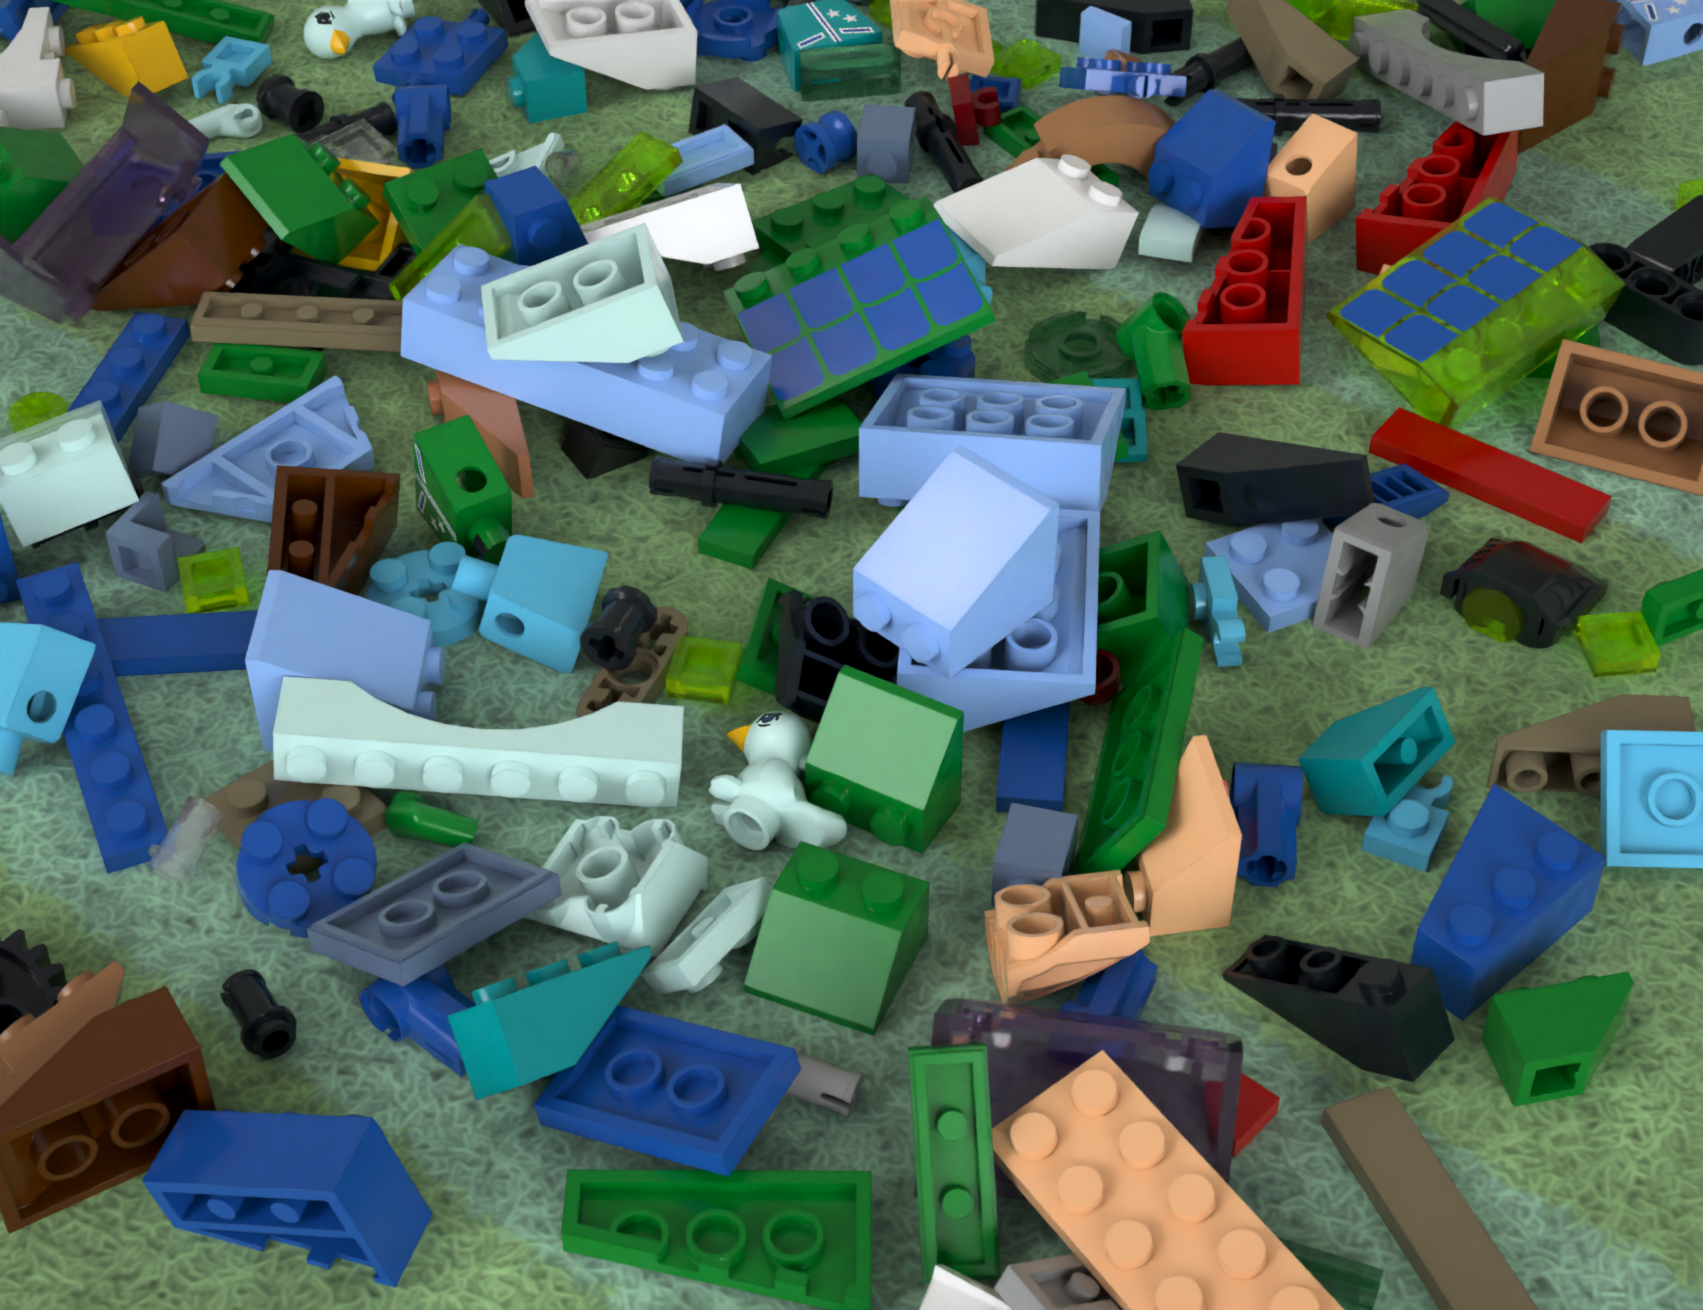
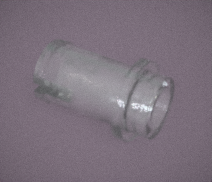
[146,796,226,887]

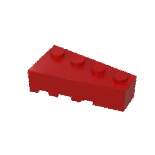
[1356,121,1518,280]
[1182,196,1308,386]

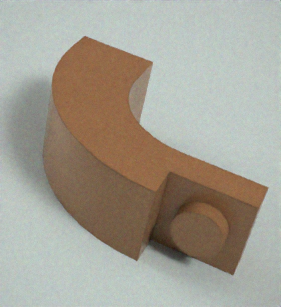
[1005,95,1176,181]

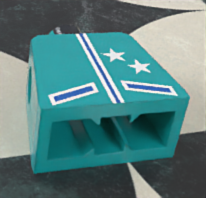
[777,0,882,92]

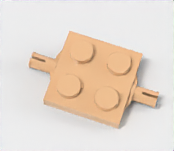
[890,0,995,81]

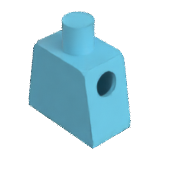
[451,534,609,674]
[0,622,96,776]

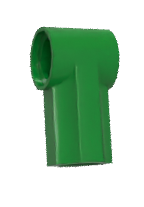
[1116,292,1192,411]

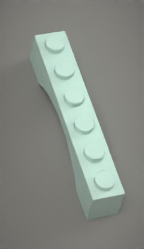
[273,676,684,807]

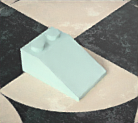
[481,222,684,363]
[0,400,140,548]

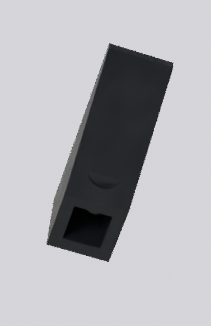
[1034,0,1194,54]
[1176,432,1375,526]
[1222,935,1455,1082]

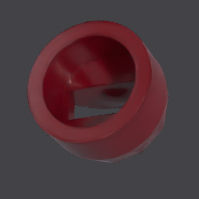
[1079,649,1121,706]

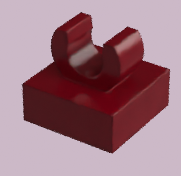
[948,74,1002,146]

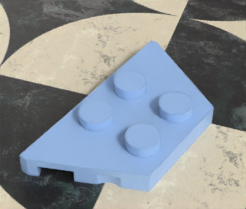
[161,375,375,523]

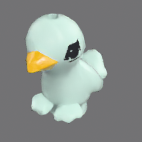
[303,0,415,60]
[709,711,847,850]

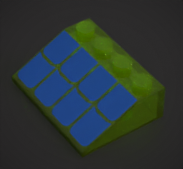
[1326,196,1625,430]

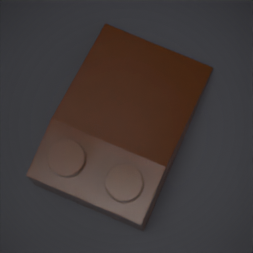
[1517,0,1626,154]
[85,172,269,311]
[0,986,216,1234]

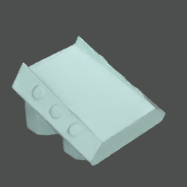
[524,816,708,957]

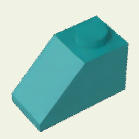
[507,32,588,124]
[1298,687,1456,817]

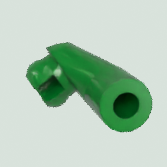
[385,790,478,848]

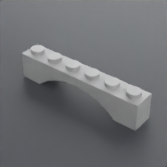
[1348,9,1544,136]

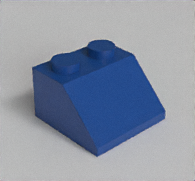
[1148,89,1276,229]

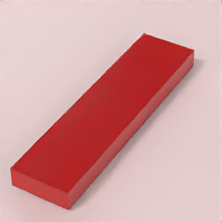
[1369,407,1612,544]

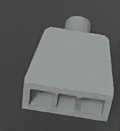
[1312,503,1429,650]

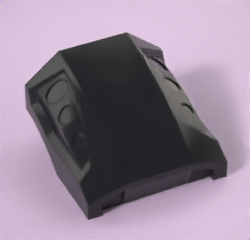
[1440,536,1608,649]
[774,589,899,724]

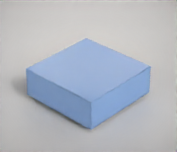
[1079,6,1132,59]

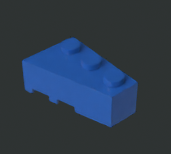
[484,166,589,266]
[1410,784,1606,1021]
[142,1109,433,1288]

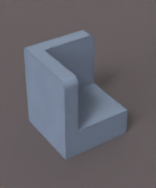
[128,401,218,477]
[105,491,206,593]

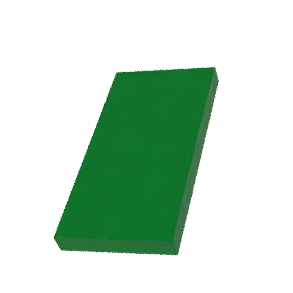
[1072,627,1204,875]

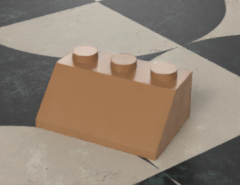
[1530,339,1703,496]

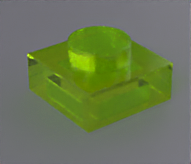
[991,38,1062,90]
[177,547,250,614]
[1575,611,1661,678]
[666,635,743,705]

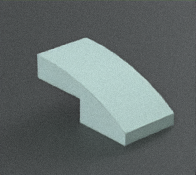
[1138,203,1205,263]

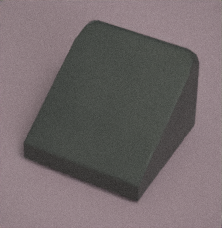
[561,420,649,480]

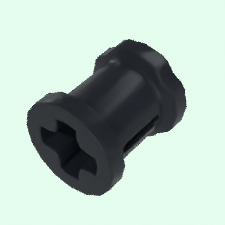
[256,73,324,133]
[580,585,658,670]

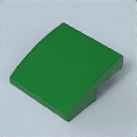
[733,397,862,474]

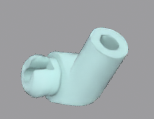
[184,103,263,145]

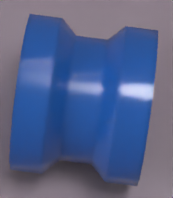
[794,110,858,174]

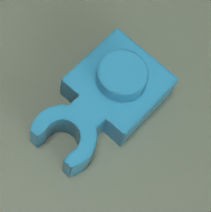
[192,36,272,104]
[1188,555,1246,667]
[1361,775,1453,872]

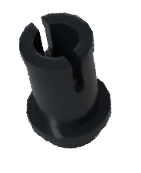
[220,969,297,1059]

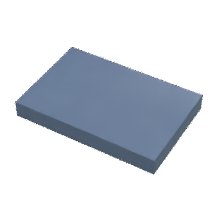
[307,842,562,986]

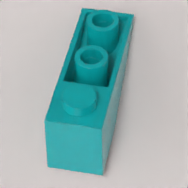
[448,941,653,1100]

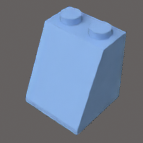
[853,445,1059,679]
[245,570,446,752]

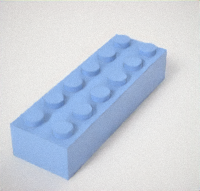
[401,244,772,464]

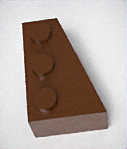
[267,465,401,596]

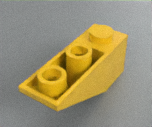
[65,16,189,99]

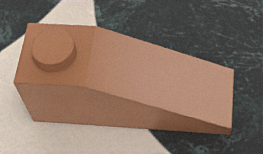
[426,369,534,499]

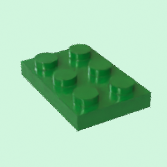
[382,148,498,275]
[752,174,909,262]

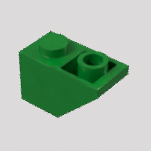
[1481,972,1634,1107]

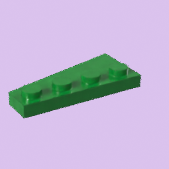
[561,1169,871,1310]

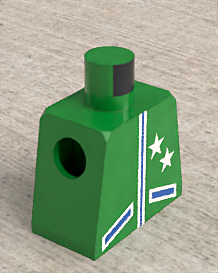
[413,415,512,565]

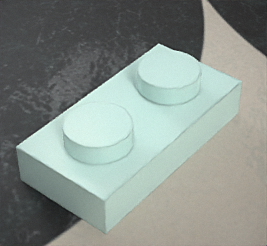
[640,877,772,996]

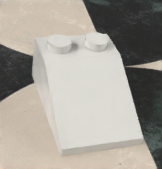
[525,0,697,90]
[934,154,1139,269]
[580,183,759,271]

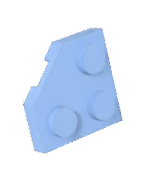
[1204,518,1333,633]

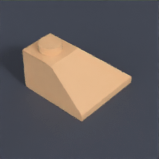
[1124,735,1242,936]

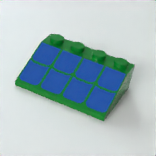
[723,196,996,420]

